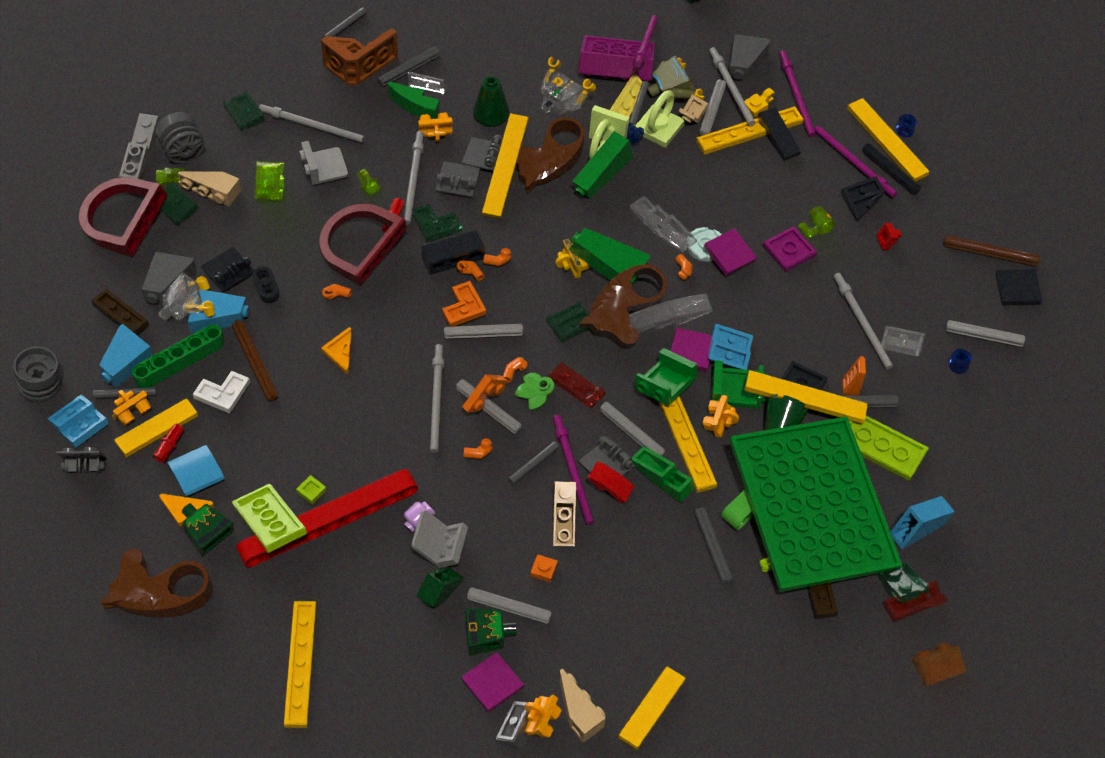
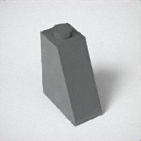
[729,34,771,80]
[142,252,196,304]

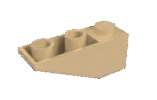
[178,171,241,206]
[553,482,576,546]
[559,668,606,743]

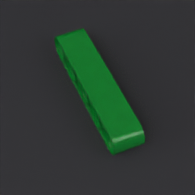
[132,324,224,388]

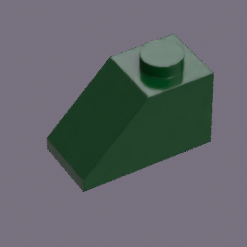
[416,566,464,607]

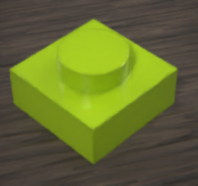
[296,475,327,505]

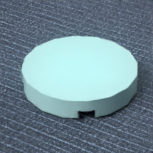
[687,227,722,262]

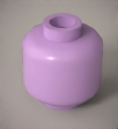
[404,501,436,533]

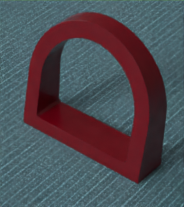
[79,177,168,257]
[319,204,407,286]

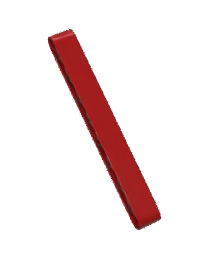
[236,469,419,567]

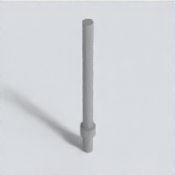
[709,47,756,126]
[259,104,365,143]
[404,131,424,225]
[834,273,893,370]
[430,344,444,453]

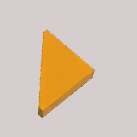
[321,327,352,374]
[159,494,214,527]

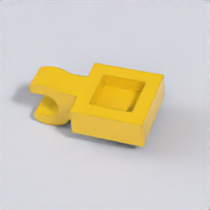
[744,88,775,118]

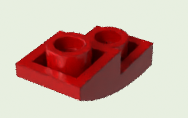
[587,461,634,503]

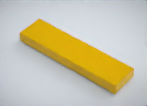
[114,398,198,458]
[618,666,686,750]

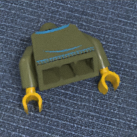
[648,56,705,100]

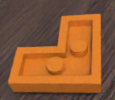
[442,281,487,327]
[462,374,508,412]

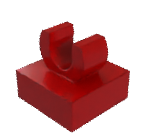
[876,223,902,250]

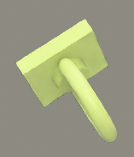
[634,90,685,148]
[589,105,629,159]

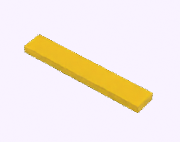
[847,98,929,181]
[696,106,803,155]
[482,113,529,219]
[745,370,868,424]
[658,396,717,493]
[284,601,317,728]

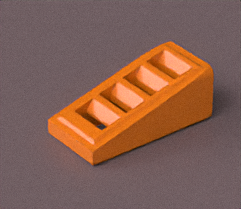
[842,356,866,396]

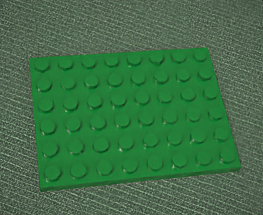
[729,416,903,592]

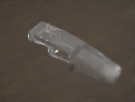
[629,196,697,252]
[629,294,713,333]

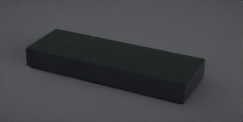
[758,107,801,161]

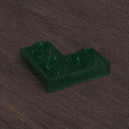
[412,204,462,242]

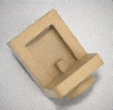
[679,94,709,124]

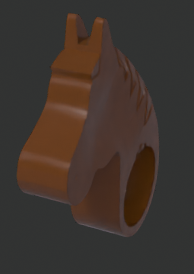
[515,117,584,194]
[579,264,667,349]
[100,549,213,617]

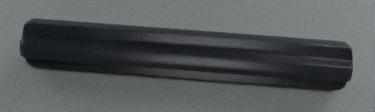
[862,143,921,194]

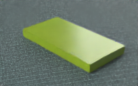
[849,416,929,481]
[232,484,307,553]

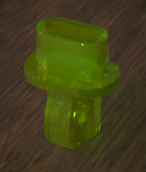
[156,167,184,186]
[357,169,381,196]

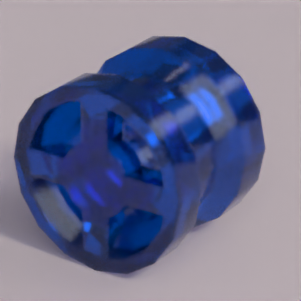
[896,114,917,137]
[626,122,644,145]
[949,348,972,374]

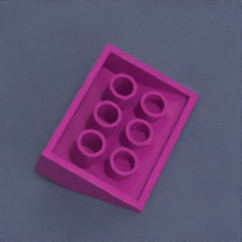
[579,35,655,81]

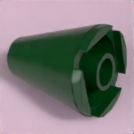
[473,76,510,127]
[765,394,808,430]

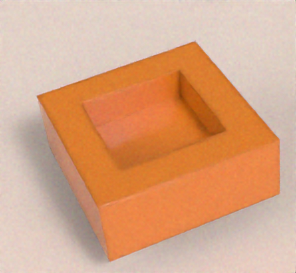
[530,554,558,583]

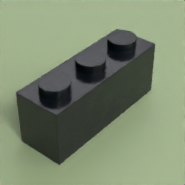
[421,230,485,275]

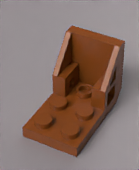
[321,28,398,85]

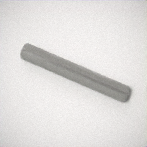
[699,79,726,136]
[946,320,1025,347]
[444,324,523,339]
[456,379,521,434]
[600,402,665,456]
[467,587,552,624]

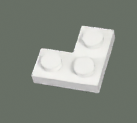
[193,371,250,414]

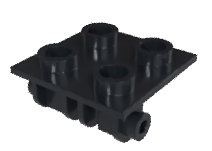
[200,247,254,292]

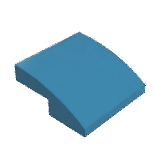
[708,324,754,370]
[47,395,109,448]
[167,445,225,496]

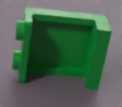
[635,348,697,406]
[711,360,767,409]

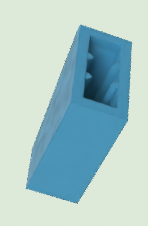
[188,289,250,333]
[99,324,152,387]
[890,496,955,549]

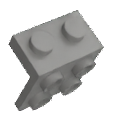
[299,141,348,185]
[412,510,468,568]

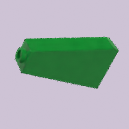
[572,131,633,199]
[569,228,651,283]

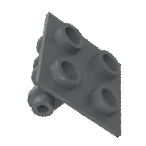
[462,135,503,171]
[435,161,480,197]
[578,436,635,476]
[55,447,107,472]

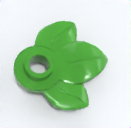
[515,373,555,410]

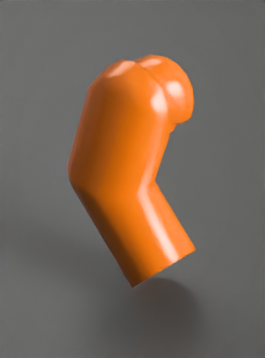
[483,248,511,266]
[675,254,693,280]
[457,260,485,282]
[322,284,352,300]
[503,357,528,383]
[463,439,493,459]

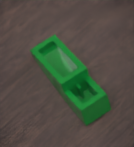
[388,81,440,119]
[632,446,694,503]

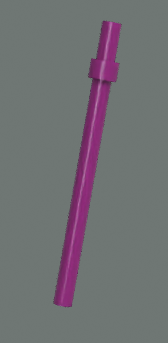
[634,15,658,68]
[779,50,816,137]
[814,125,898,198]
[553,415,594,525]

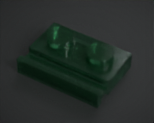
[223,91,265,131]
[160,182,199,226]
[546,301,590,342]
[879,562,929,603]

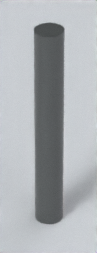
[323,7,367,38]
[628,81,649,130]
[93,387,157,399]
[508,441,559,485]

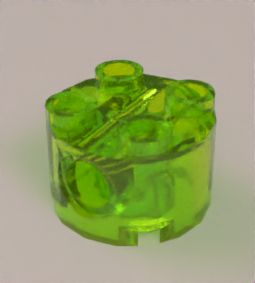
[255,161,284,200]

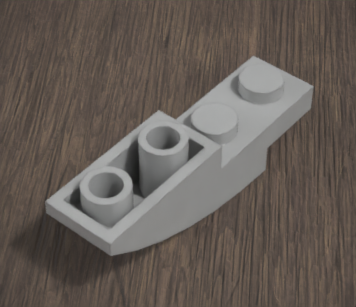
[119,113,159,179]

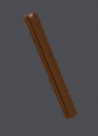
[944,235,1040,266]
[232,320,278,401]

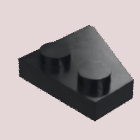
[841,176,885,221]

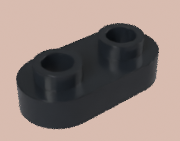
[253,266,279,302]

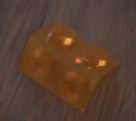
[911,642,966,686]

